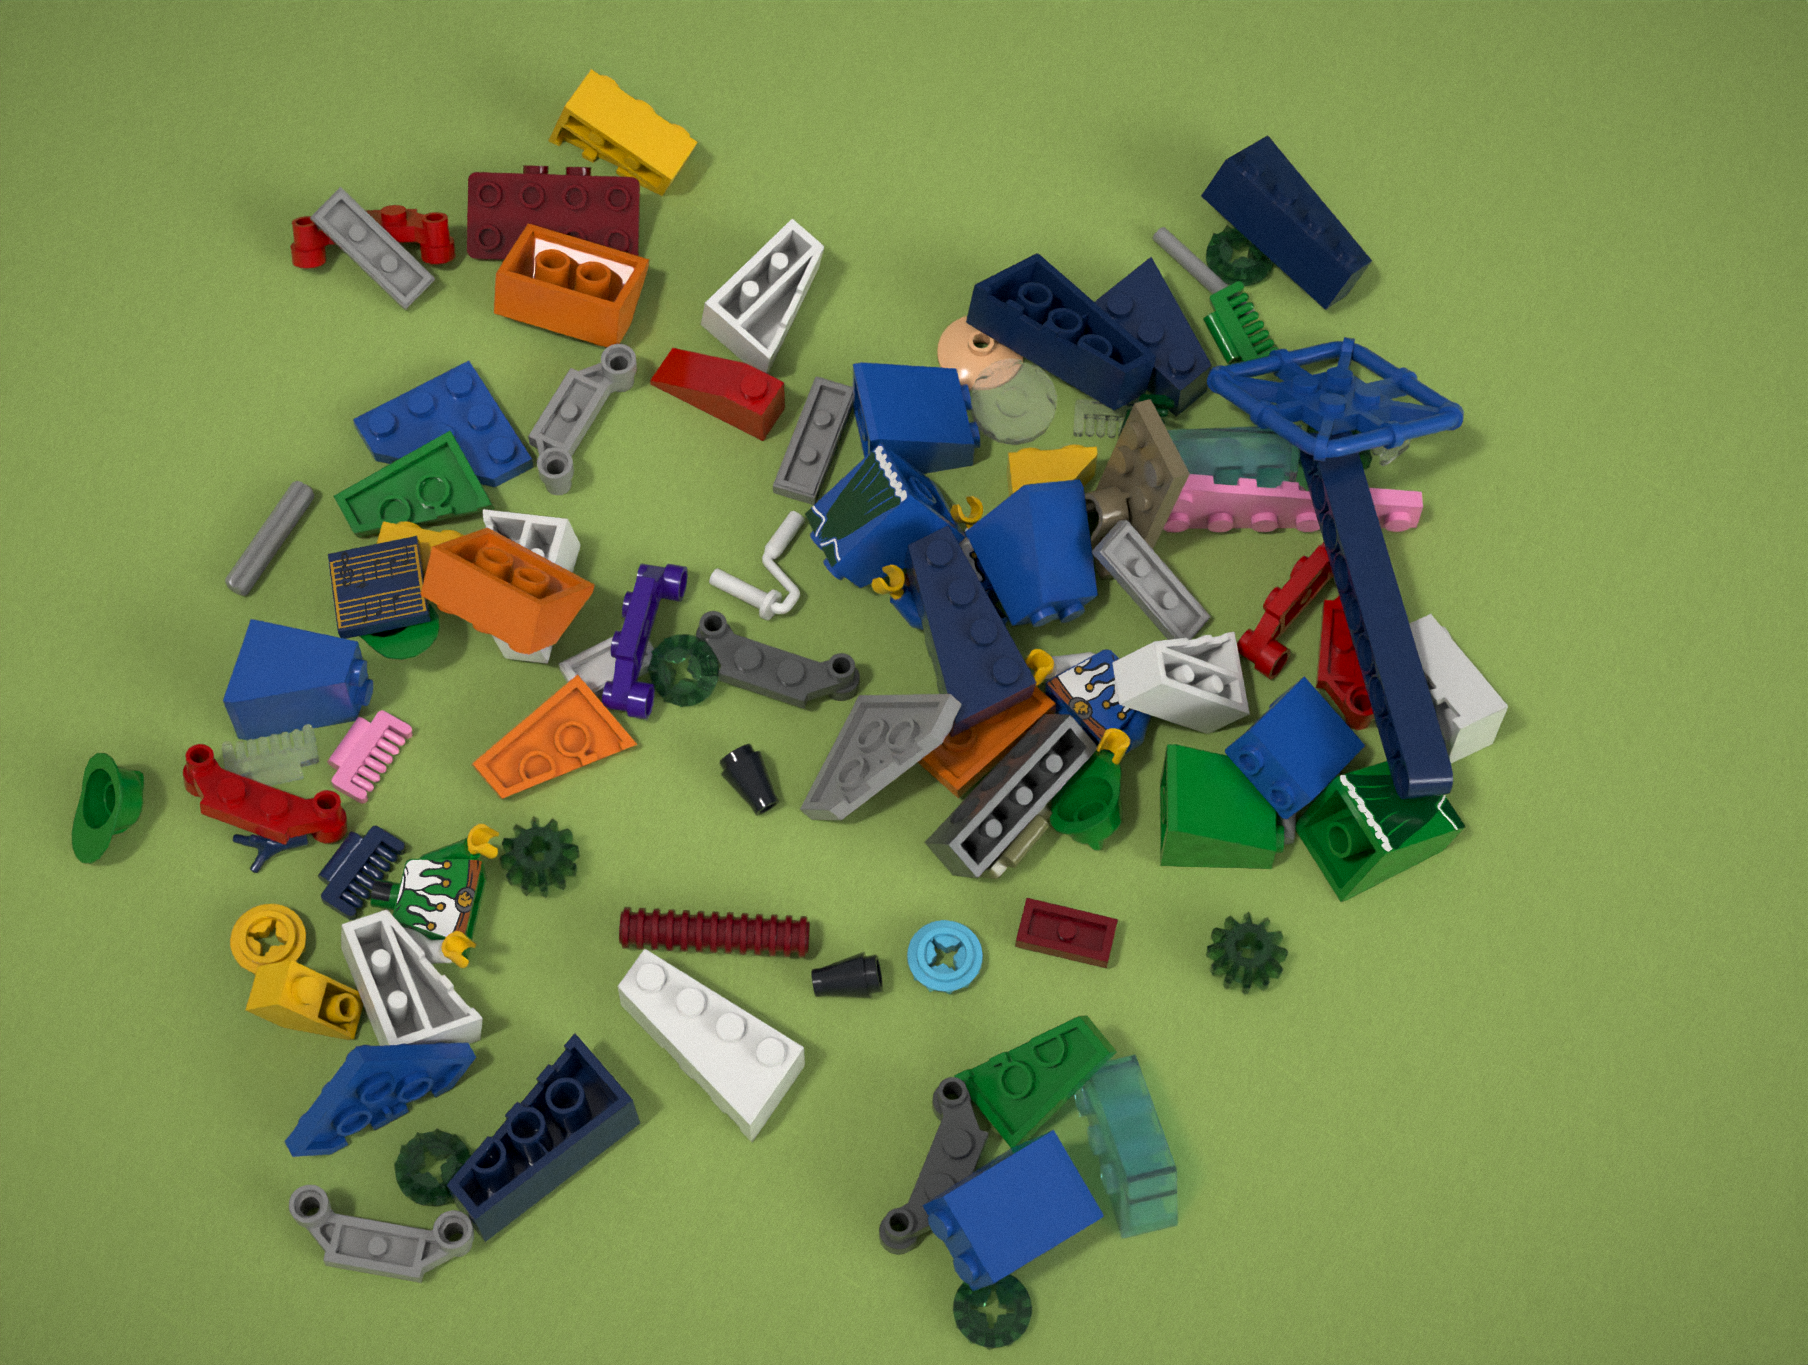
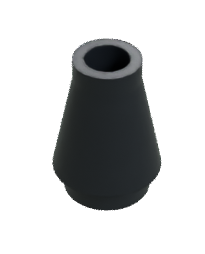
[719,744,780,816]
[811,952,883,998]

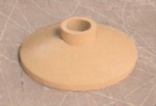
[937,316,1024,392]

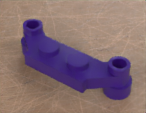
[602,563,688,720]

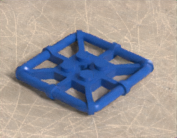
[1207,337,1464,462]

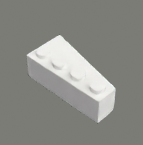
[617,949,805,1142]

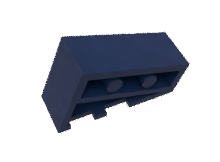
[1095,257,1212,417]

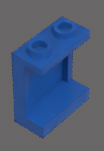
[1225,676,1365,819]

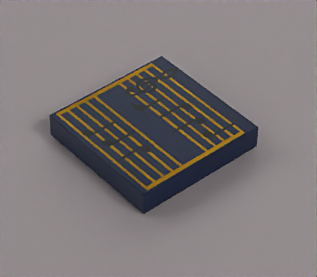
[328,536,431,639]

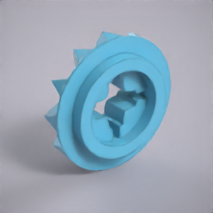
[907,920,983,995]

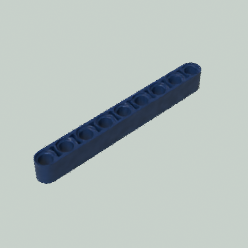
[1299,431,1453,800]

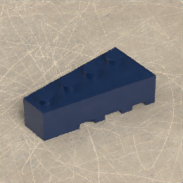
[1201,135,1372,310]
[966,253,1156,411]
[904,526,1037,738]
[447,1033,640,1242]

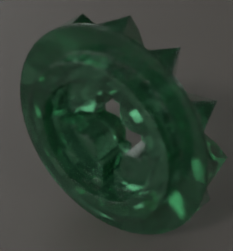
[1206,224,1273,287]
[646,634,719,707]
[394,1128,471,1206]
[953,1274,1032,1350]

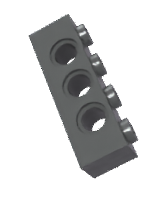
[924,714,1097,878]

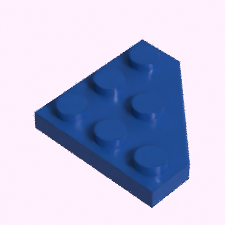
[353,361,534,487]
[285,1042,476,1157]

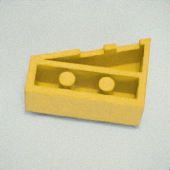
[548,69,698,196]

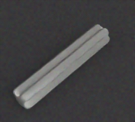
[225,481,314,596]

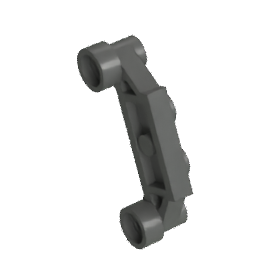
[696,611,860,709]
[879,1077,989,1255]

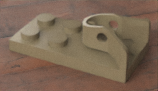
[1085,399,1190,580]

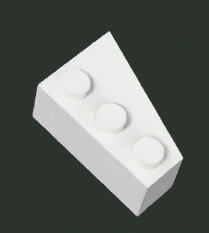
[701,219,824,374]
[483,509,580,664]
[1410,614,1508,763]
[1112,632,1250,734]
[341,910,483,1046]

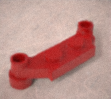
[290,205,456,268]
[1237,542,1333,680]
[1316,596,1375,730]
[183,744,347,845]

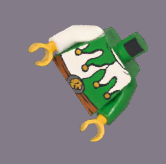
[370,824,499,968]

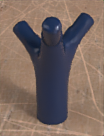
[233,834,308,873]

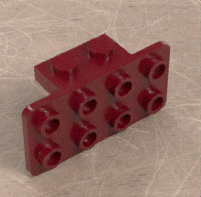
[467,165,640,260]

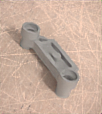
[528,344,637,495]
[289,1185,474,1283]

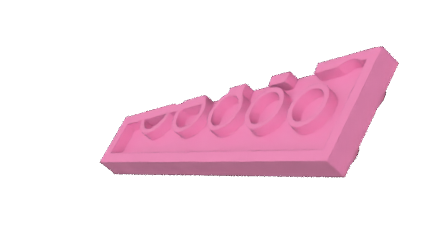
[1163,474,1423,533]

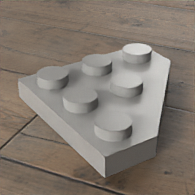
[800,694,962,820]

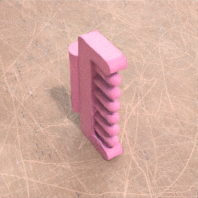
[327,710,413,804]

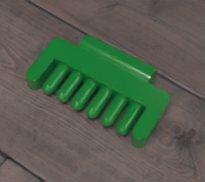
[1203,281,1279,364]

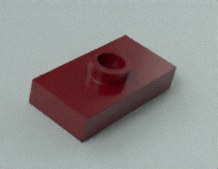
[1015,898,1118,969]

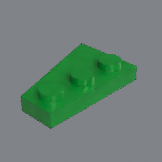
[333,431,495,537]
[954,1015,1117,1148]

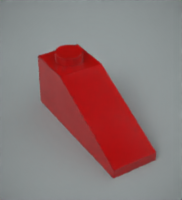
[650,348,785,441]

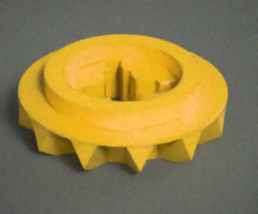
[230,904,307,975]

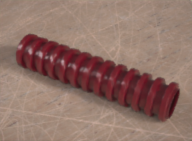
[619,907,810,958]

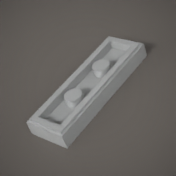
[310,187,435,310]
[773,376,853,505]
[1092,520,1211,640]

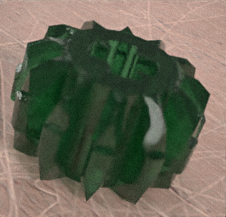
[499,816,580,898]
[1206,912,1288,995]

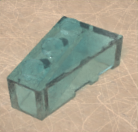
[1167,425,1302,488]
[1074,1055,1178,1239]

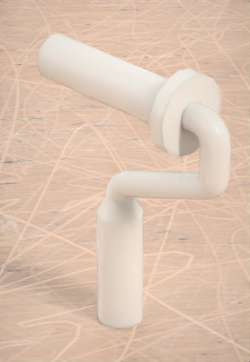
[709,511,805,620]

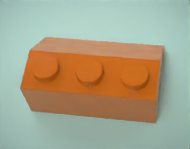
[494,223,649,347]
[420,527,595,655]

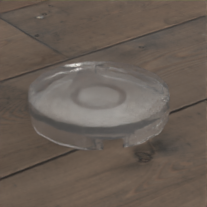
[971,358,1058,445]

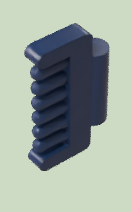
[318,826,406,920]

